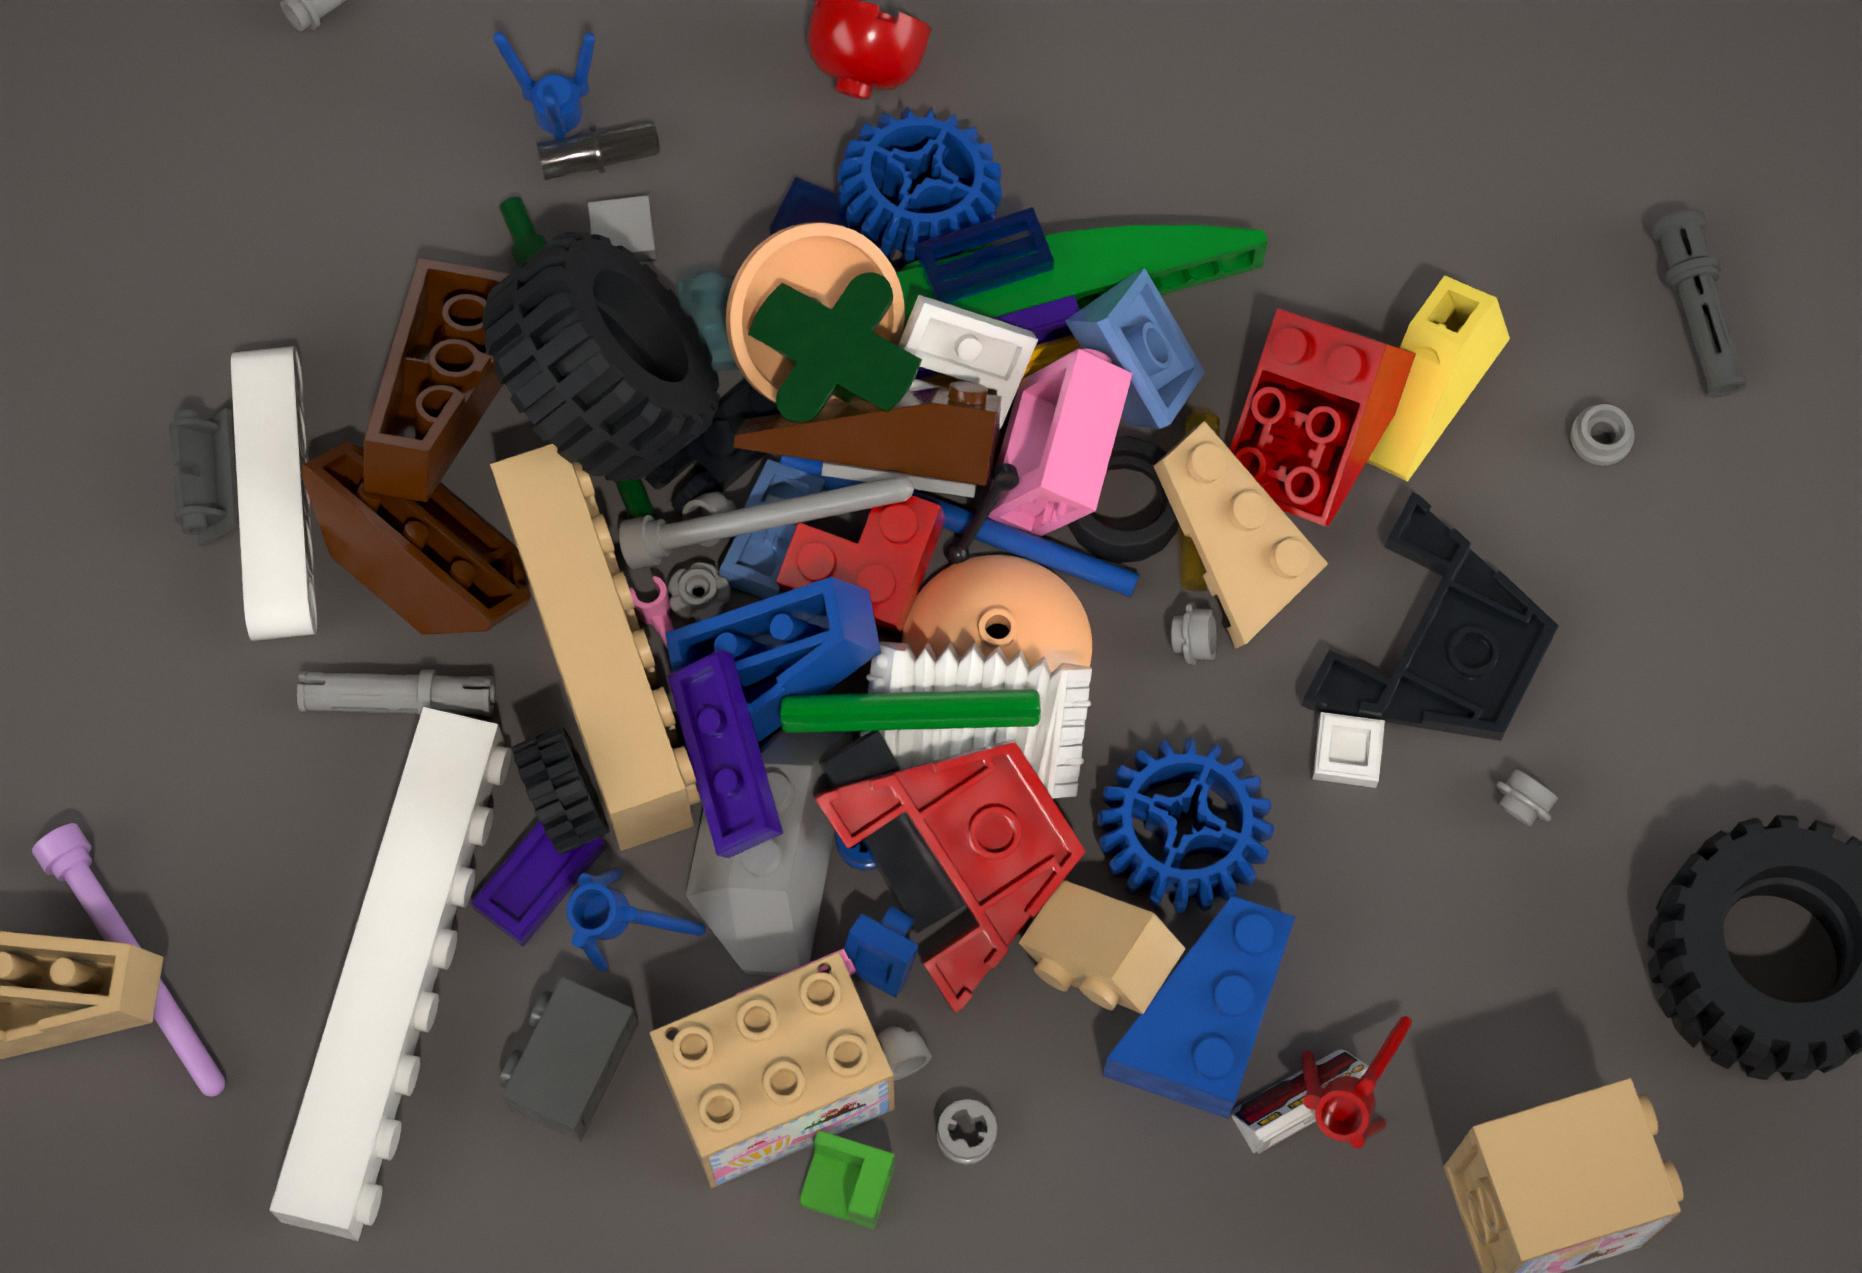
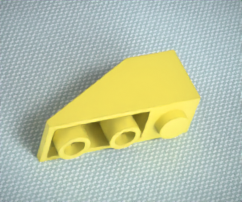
[1367,275,1510,482]

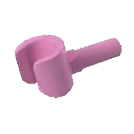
[630,576,675,650]

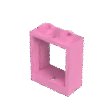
[988,348,1133,537]

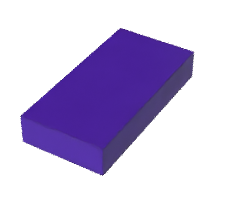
[470,821,606,947]

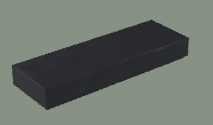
[818,731,965,933]

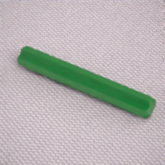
[780,689,1041,733]

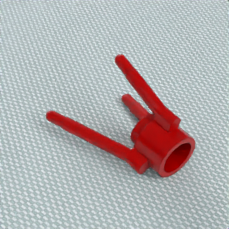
[1301,1016,1412,1149]

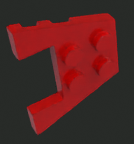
[813,740,1086,1013]

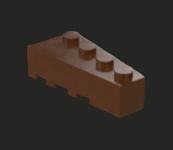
[364,257,510,502]

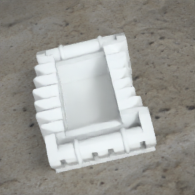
[860,641,1092,800]

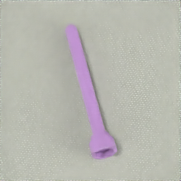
[32,823,225,1097]

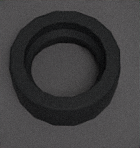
[1067,436,1179,563]

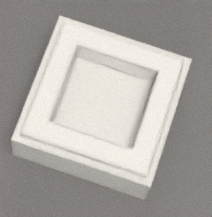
[1312,712,1385,788]

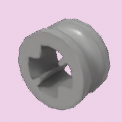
[936,1099,998,1165]

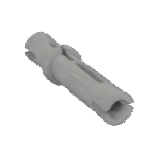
[297,669,496,717]

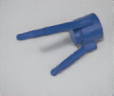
[493,32,595,139]
[566,867,706,972]

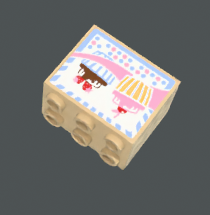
[649,952,895,1188]
[1444,1078,1683,1273]

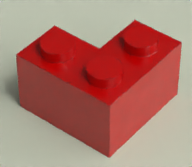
[776,495,946,636]

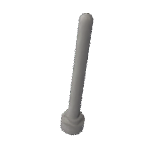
[619,476,914,569]

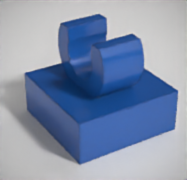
[844,906,919,998]

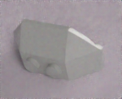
[686,729,854,976]

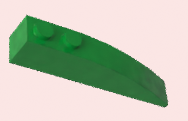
[896,225,1268,332]

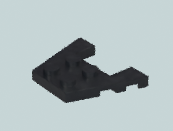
[1301,492,1559,741]

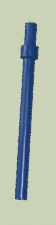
[780,455,1140,598]

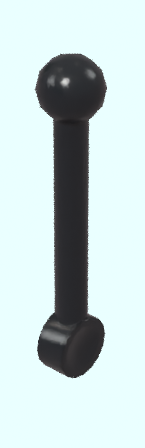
[945,463,1019,565]

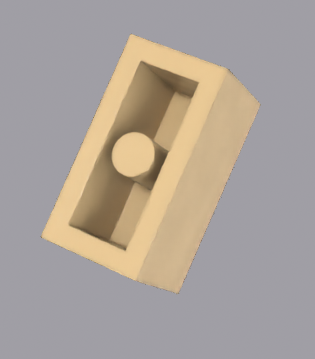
[1019,880,1186,1014]

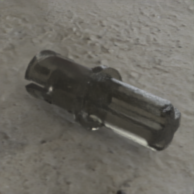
[537,122,660,181]

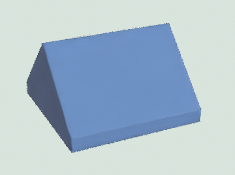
[1065,268,1205,429]

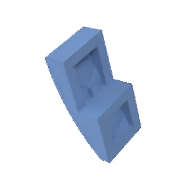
[719,459,825,599]

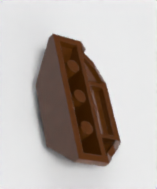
[301,441,531,635]

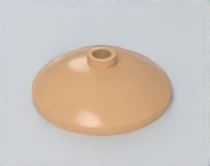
[726,222,905,406]
[902,555,1092,673]

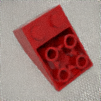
[1229,308,1416,527]

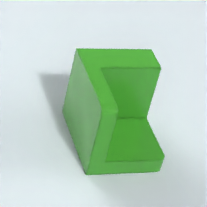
[800,1131,895,1230]

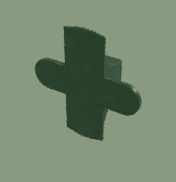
[748,272,922,424]

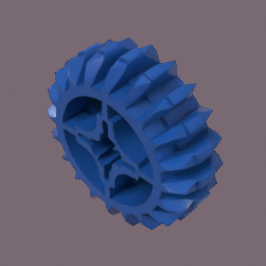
[837,106,1003,264]
[1097,737,1274,913]

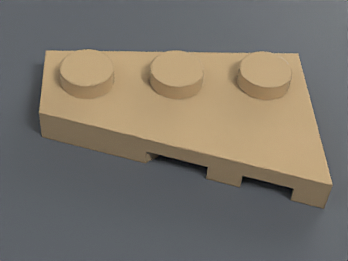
[1153,421,1328,649]

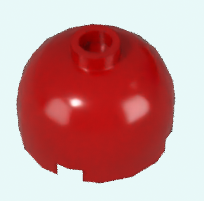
[808,0,932,100]

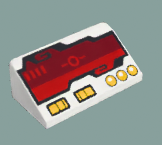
[1231,1049,1369,1154]

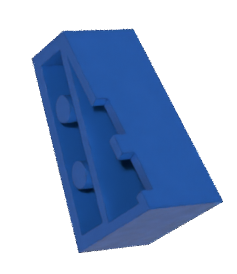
[665,577,881,757]
[1103,896,1295,1119]

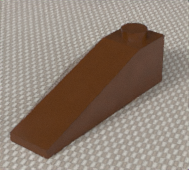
[733,382,1002,486]

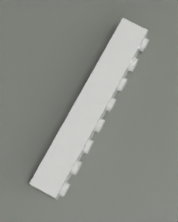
[270,707,511,1241]

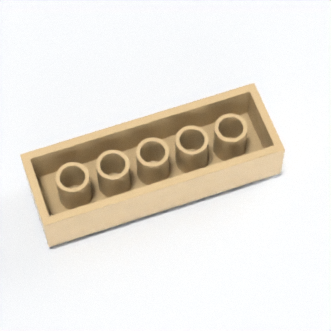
[490,444,701,851]

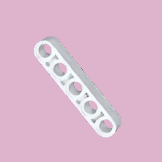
[231,346,317,641]

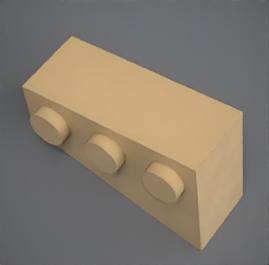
[0,931,164,1060]

